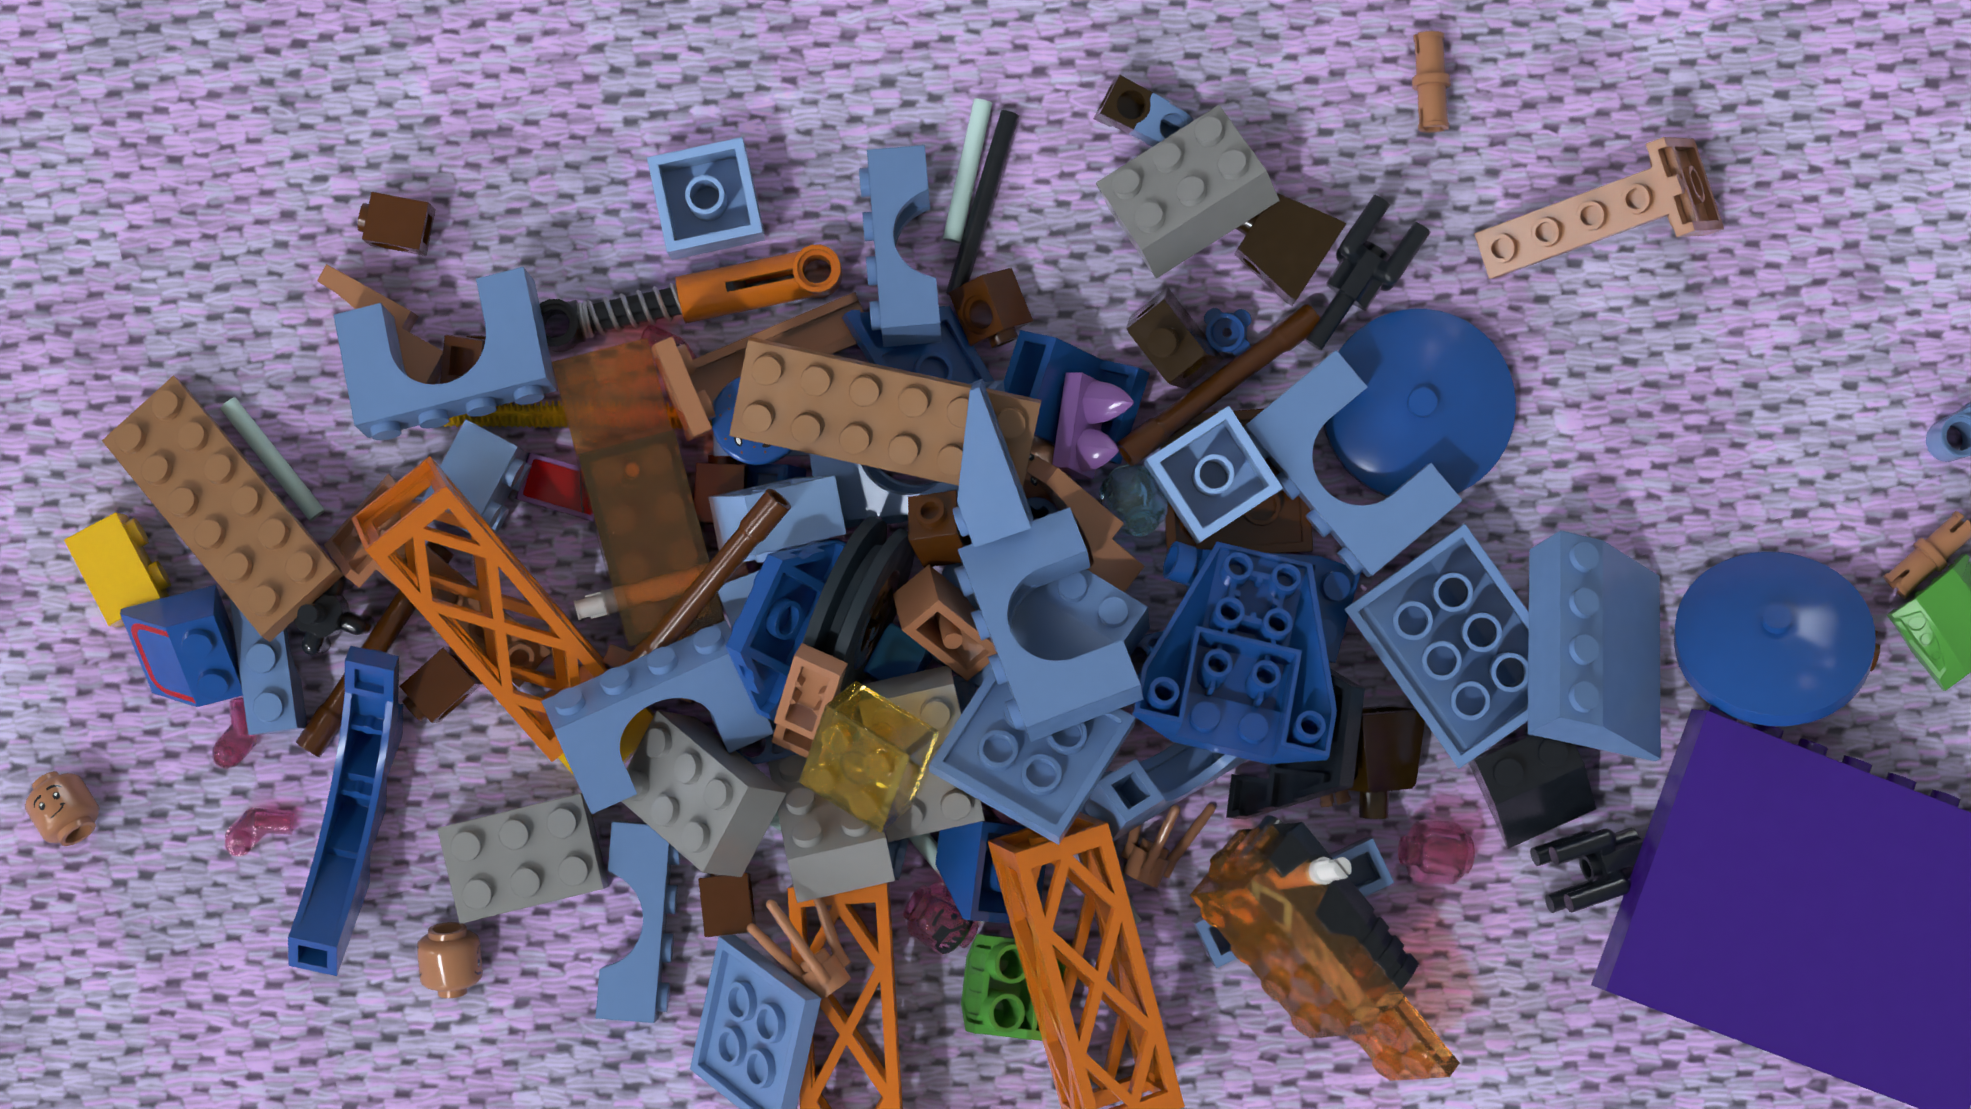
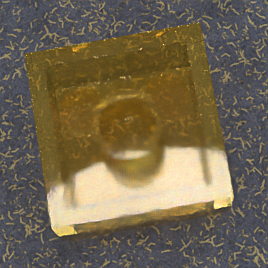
[799,681,939,833]

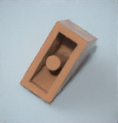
[892,565,996,681]

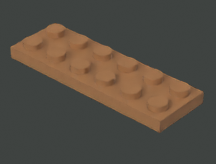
[729,337,1042,488]
[102,375,343,642]

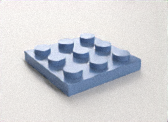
[929,669,1136,845]
[690,935,821,1109]

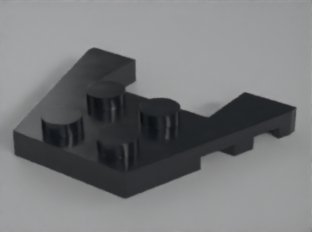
[1226,669,1365,820]

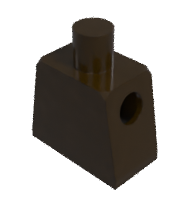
[1235,193,1346,306]
[1126,287,1224,389]
[1346,705,1425,819]

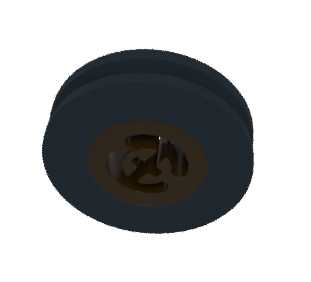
[803,516,915,707]

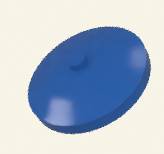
[1323,308,1516,497]
[1674,552,1876,726]

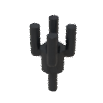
[1306,195,1431,351]
[294,571,375,655]
[1530,827,1644,913]

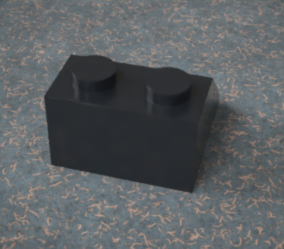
[1468,733,1596,849]

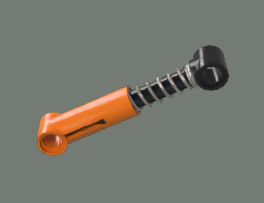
[540,244,842,352]

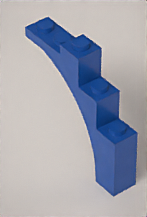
[288,646,403,976]

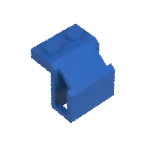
[1004,330,1150,465]

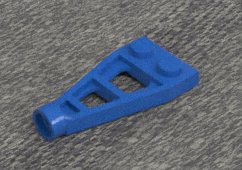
[1163,541,1361,663]

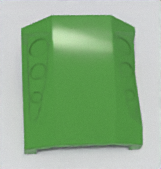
[1887,554,1971,691]
[961,934,1072,1041]

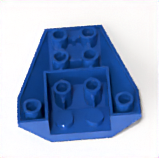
[1132,542,1337,764]

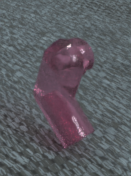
[212,698,257,769]
[224,808,294,857]

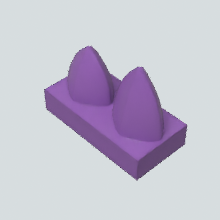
[1052,373,1134,479]

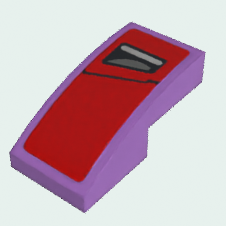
[515,453,596,523]

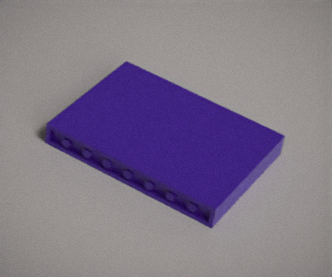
[1591,705,1971,1109]

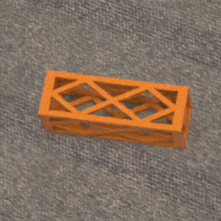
[351,456,611,762]
[988,812,1185,1109]
[787,882,903,1109]

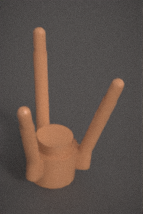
[1121,803,1216,888]
[747,897,851,1000]

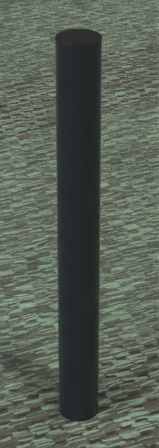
[946,110,1019,295]

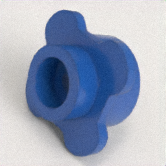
[1204,308,1252,357]

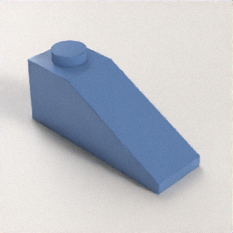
[953,379,1033,548]

